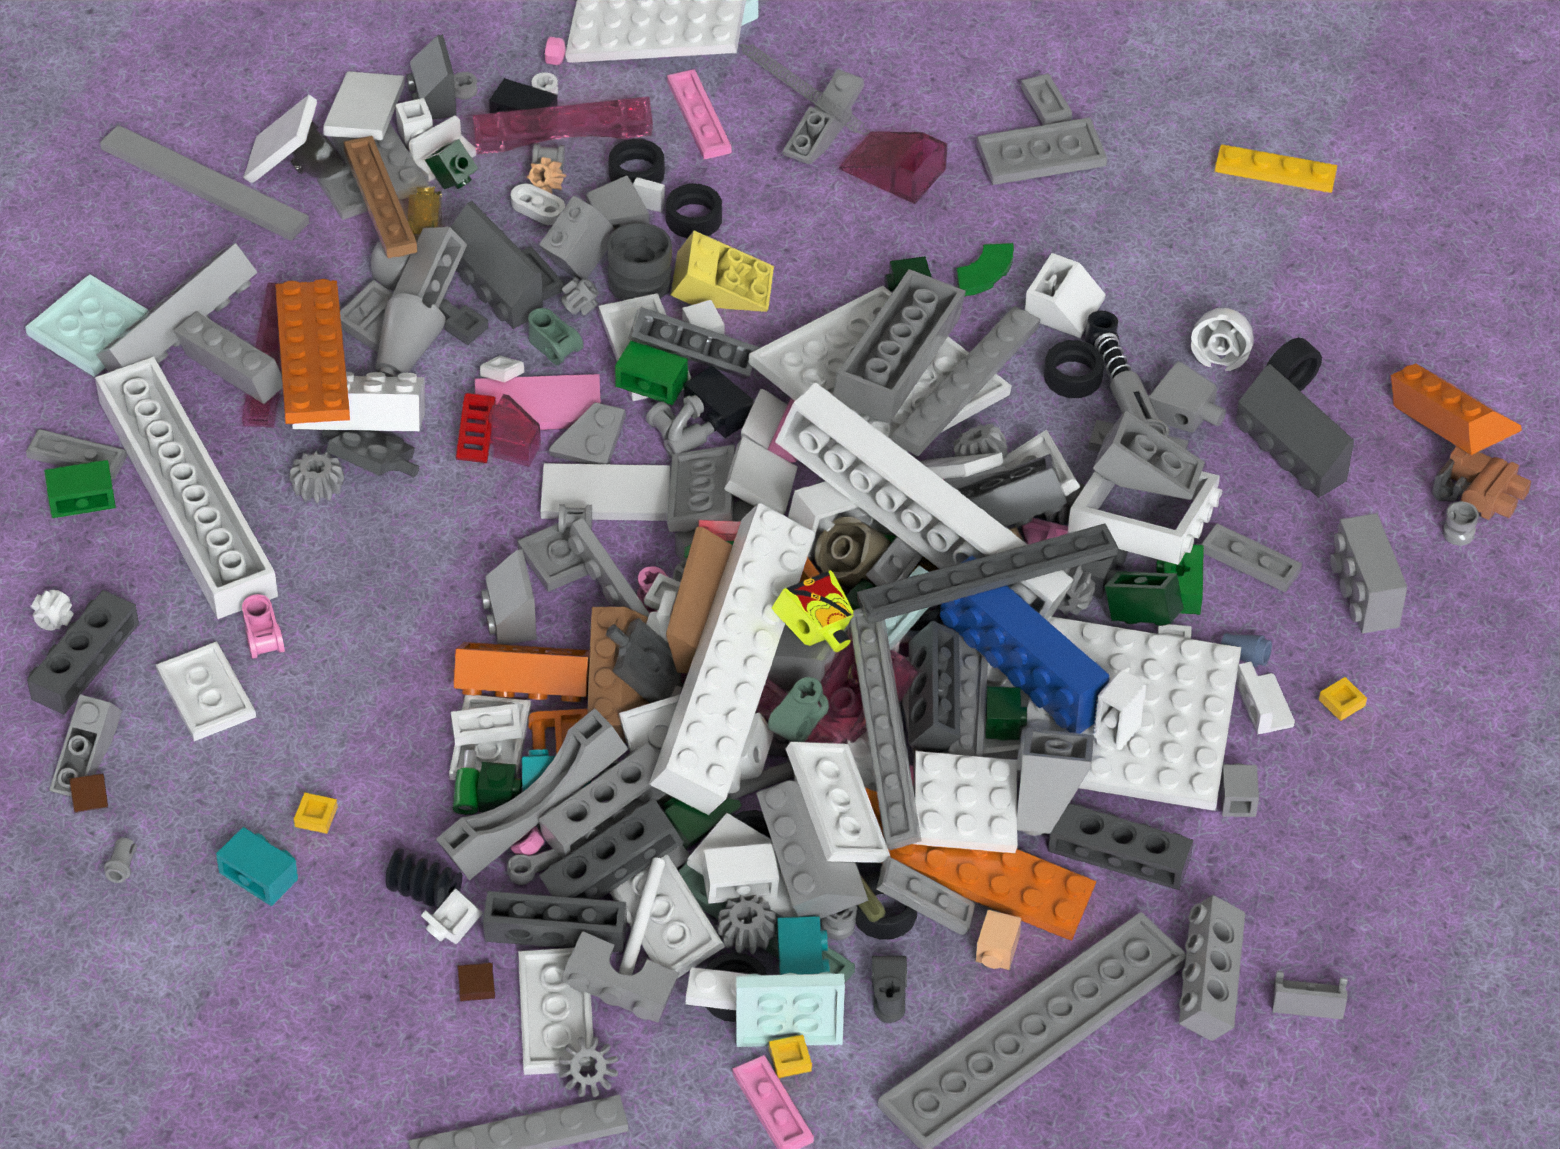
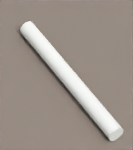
[618,857,666,975]

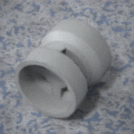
[1443,501,1479,546]
[821,905,857,940]

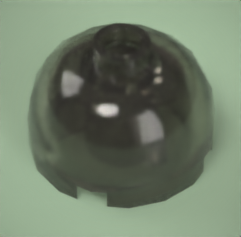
[290,120,347,179]

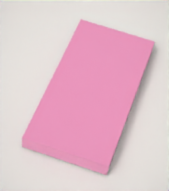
[475,374,601,432]

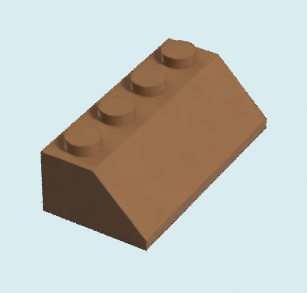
[666,527,733,674]
[587,607,650,743]

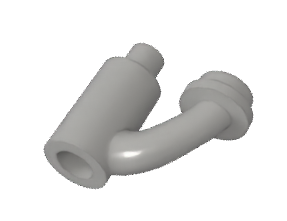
[663,395,714,458]

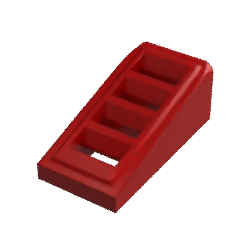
[456,393,497,463]

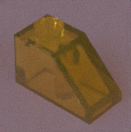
[407,186,442,234]

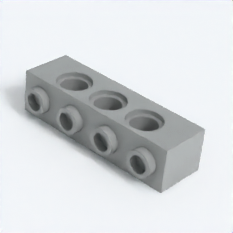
[539,743,667,859]
[1179,895,1245,1041]

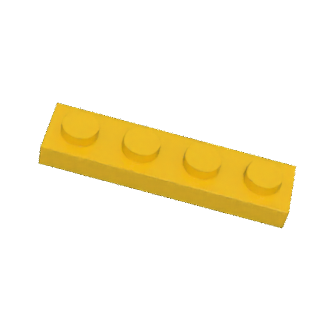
[1215,144,1338,193]

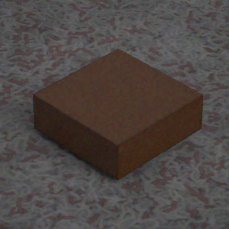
[69,774,109,813]
[458,963,495,1001]

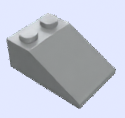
[1093,410,1205,500]

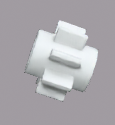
[31,590,74,631]

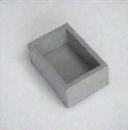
[1330,513,1407,634]

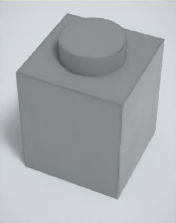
[1220,763,1259,817]

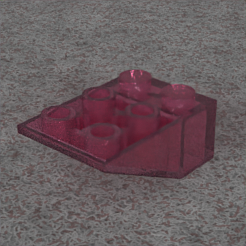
[839,131,947,204]

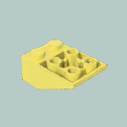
[671,231,774,312]

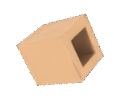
[976,910,1022,970]

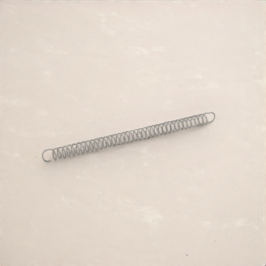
[739,44,870,134]

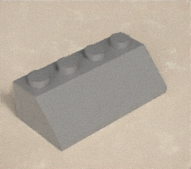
[756,780,869,919]

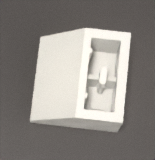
[1025,253,1106,338]

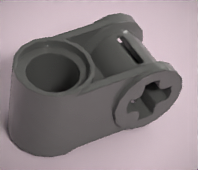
[872,956,907,1023]

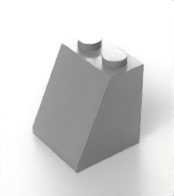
[766,622,852,704]
[1017,728,1094,836]

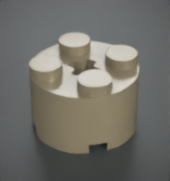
[815,517,891,590]

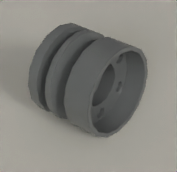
[608,223,672,300]

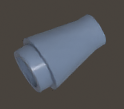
[1221,633,1272,667]

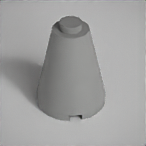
[375,293,446,377]

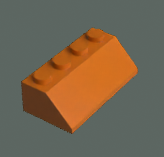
[1391,363,1522,455]
[454,642,590,702]

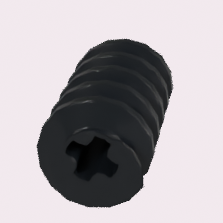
[385,848,463,909]

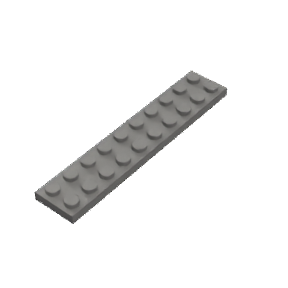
[877,912,1186,1149]

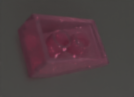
[817,634,919,743]

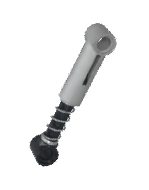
[1085,311,1170,438]

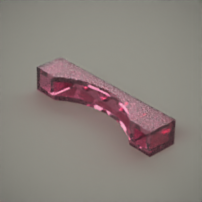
[472,96,653,155]

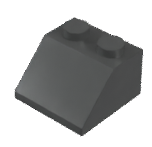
[406,34,457,120]

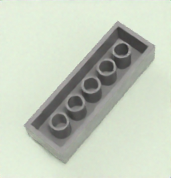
[833,269,966,424]

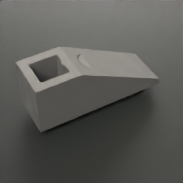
[49,695,122,797]

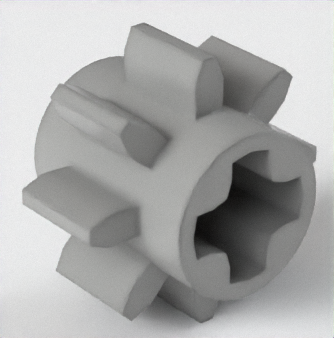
[561,277,599,316]

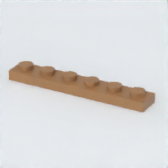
[343,136,417,259]

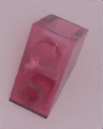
[489,394,541,467]

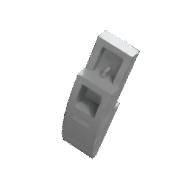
[782,69,865,165]

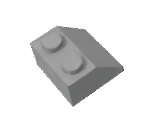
[481,549,537,644]

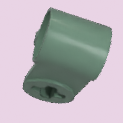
[528,308,584,365]
[768,677,829,742]

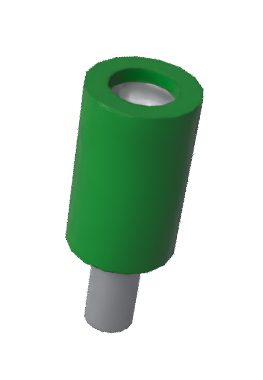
[453,750,480,815]

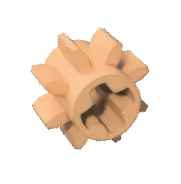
[527,157,566,194]

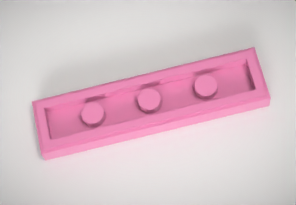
[667,69,732,160]

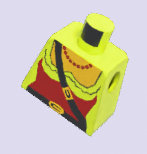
[772,570,854,652]

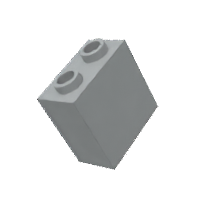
[539,195,615,280]

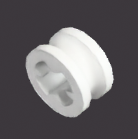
[532,72,558,94]

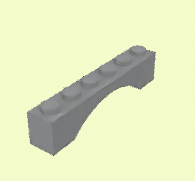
[436,708,628,881]

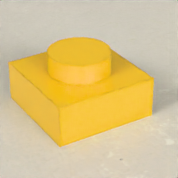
[1319,677,1367,721]
[294,792,338,834]
[769,1035,812,1078]

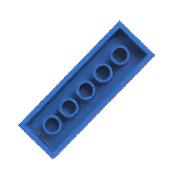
[940,555,1110,734]

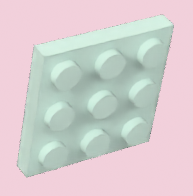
[25,274,149,377]
[736,972,845,1047]

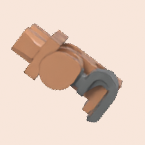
[1433,446,1531,520]

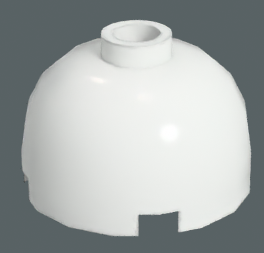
[1191,308,1254,371]

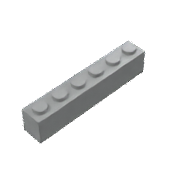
[96,243,257,372]

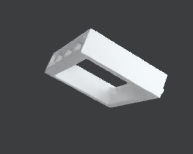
[1067,471,1222,565]

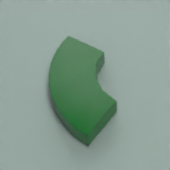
[956,243,1014,297]

